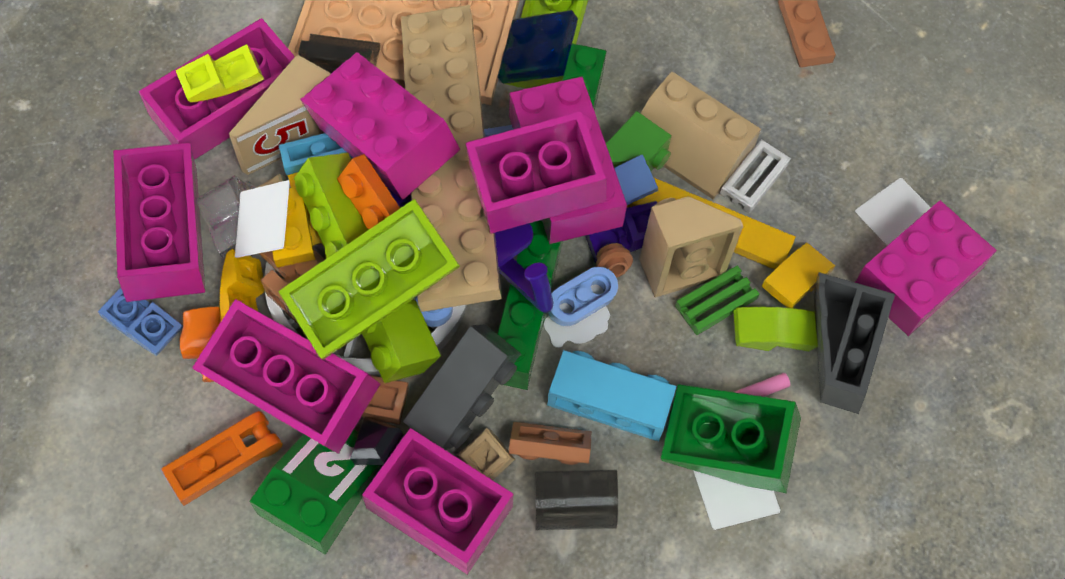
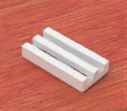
[720,139,791,214]

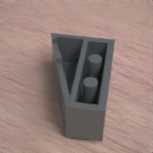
[814,272,895,414]

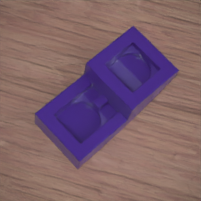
[585,201,657,263]

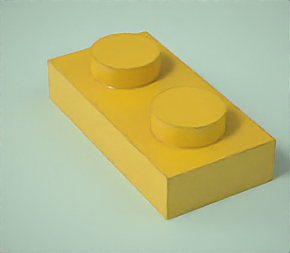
[272,187,316,268]

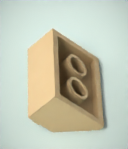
[641,72,761,200]
[639,196,743,298]

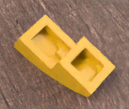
[761,243,836,308]
[220,249,265,321]

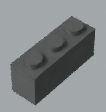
[403,324,521,450]

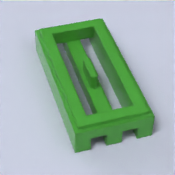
[675,265,760,335]

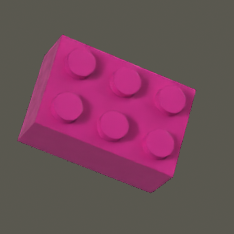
[466,111,606,234]
[855,200,997,336]
[362,428,514,575]

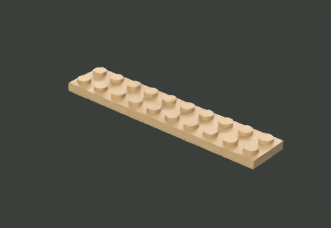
[401,5,502,312]

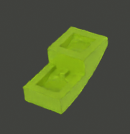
[733,307,818,352]

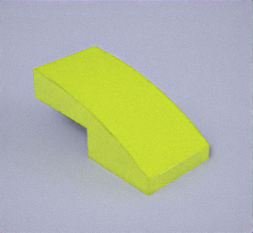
[176,44,264,103]

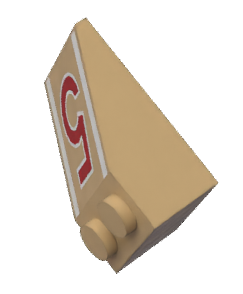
[229,54,331,175]

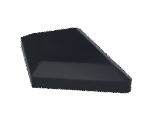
[350,417,404,467]

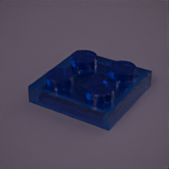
[498,10,578,84]

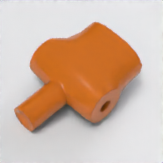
[180,307,221,382]

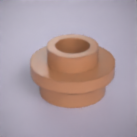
[596,243,633,277]

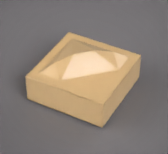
[458,428,515,480]

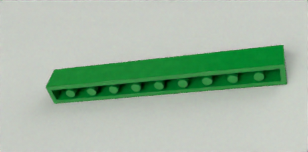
[498,43,607,390]

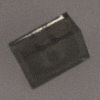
[534,470,618,530]

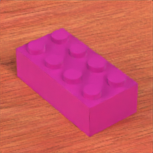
[138,18,295,160]
[300,52,460,200]
[509,77,627,244]
[113,143,205,302]
[192,299,380,454]

